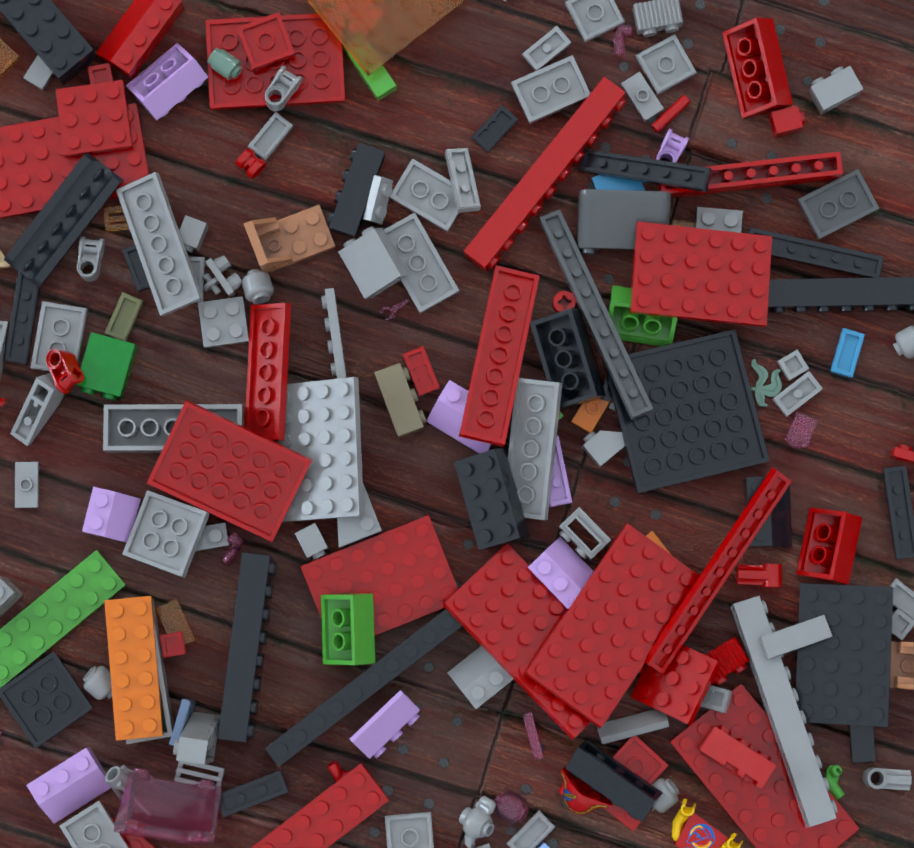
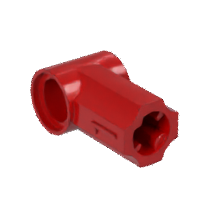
[736,564,782,588]

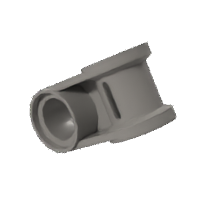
[265,65,303,111]
[77,236,105,282]

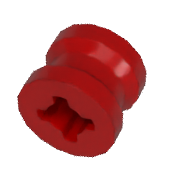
[553,291,576,313]

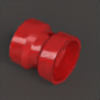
[235,148,267,179]

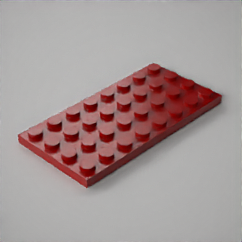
[0,103,149,219]
[524,523,699,728]
[443,543,590,740]
[670,683,860,848]

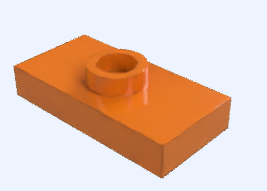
[571,398,609,433]

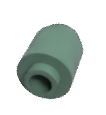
[207,48,242,80]

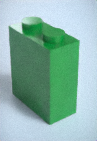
[76,332,138,401]

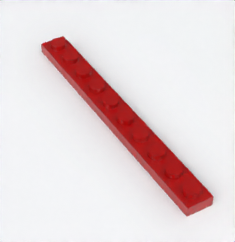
[644,468,792,674]

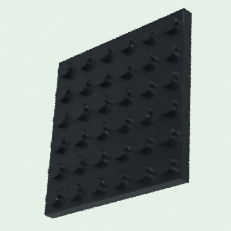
[603,329,769,494]

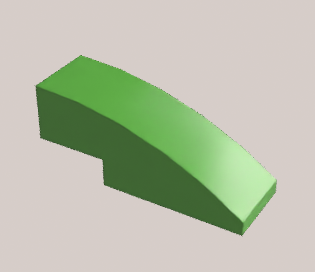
[342,36,397,101]

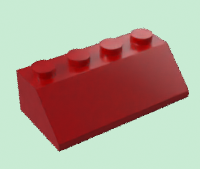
[96,0,184,80]
[722,17,793,118]

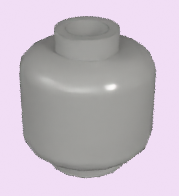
[242,269,274,304]
[893,325,914,359]
[83,666,112,700]
[651,778,679,813]

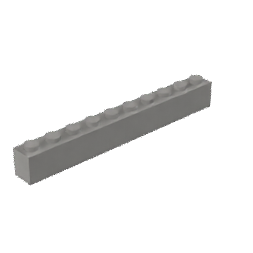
[730,596,838,828]

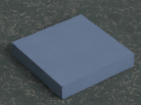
[169,699,196,746]

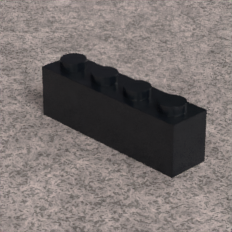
[327,143,385,239]
[566,740,663,822]

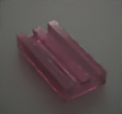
[522,712,543,760]

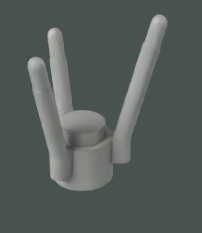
[105,765,153,815]

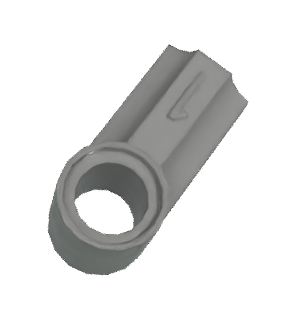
[862,767,912,791]

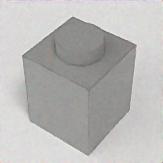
[179,215,209,253]
[295,523,329,560]

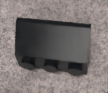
[743,477,792,548]

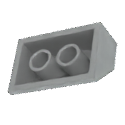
[447,646,513,709]

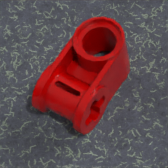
[45,349,85,394]

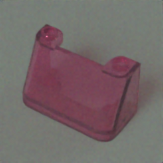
[113,768,221,845]

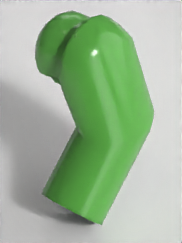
[824,765,845,800]

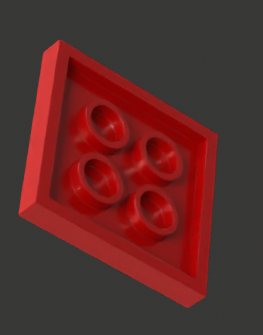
[55,80,133,157]
[630,645,721,726]

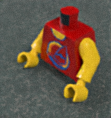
[672,799,743,848]

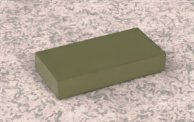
[104,292,144,342]

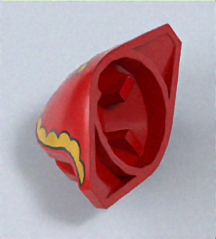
[558,767,613,815]

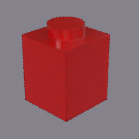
[769,105,805,138]

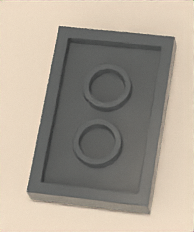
[797,169,879,240]

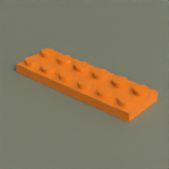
[104,596,164,741]

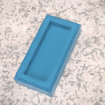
[830,328,865,378]

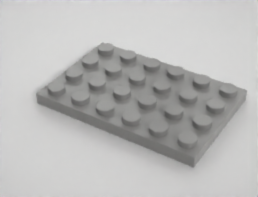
[277,377,364,522]

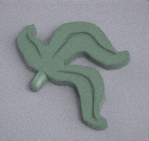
[750,359,782,407]

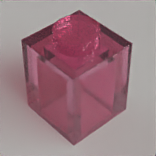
[784,412,818,449]

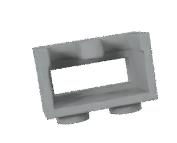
[558,507,611,560]

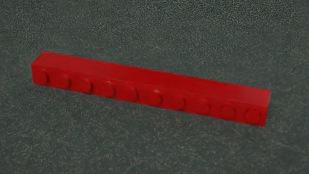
[464,77,627,273]

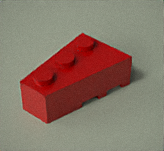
[698,725,777,789]

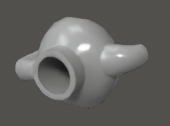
[459,796,496,848]

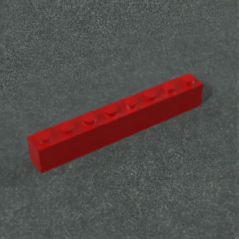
[658,152,843,198]

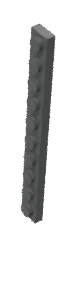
[539,209,653,420]

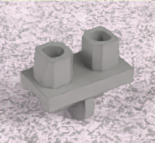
[203,255,242,298]

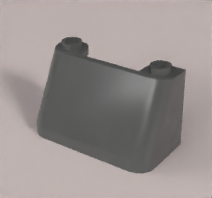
[577,189,671,255]

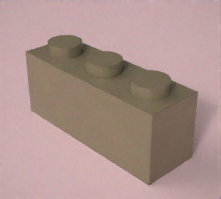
[374,363,426,439]

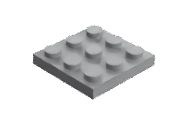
[122,490,210,578]

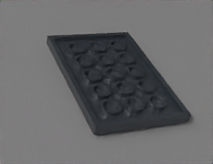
[796,583,894,727]

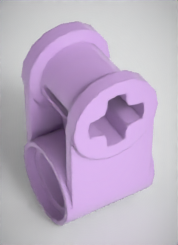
[656,128,689,163]

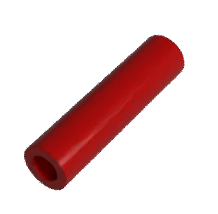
[651,94,691,133]

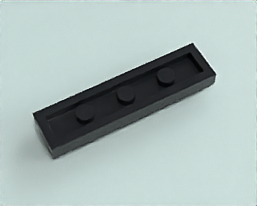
[882,466,914,560]

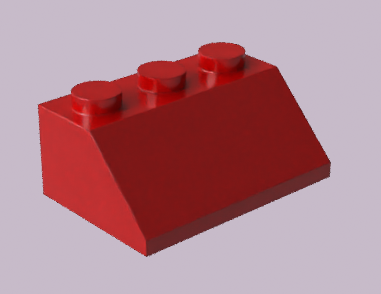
[796,507,862,585]

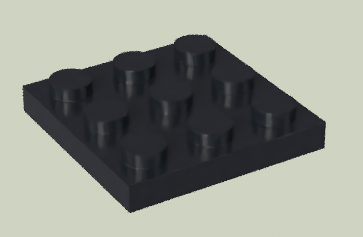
[0,651,94,749]

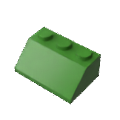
[608,285,678,346]
[321,593,375,665]

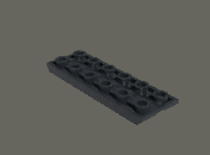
[4,152,124,288]

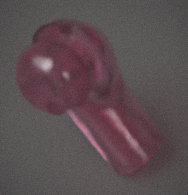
[613,23,632,55]
[220,532,243,566]

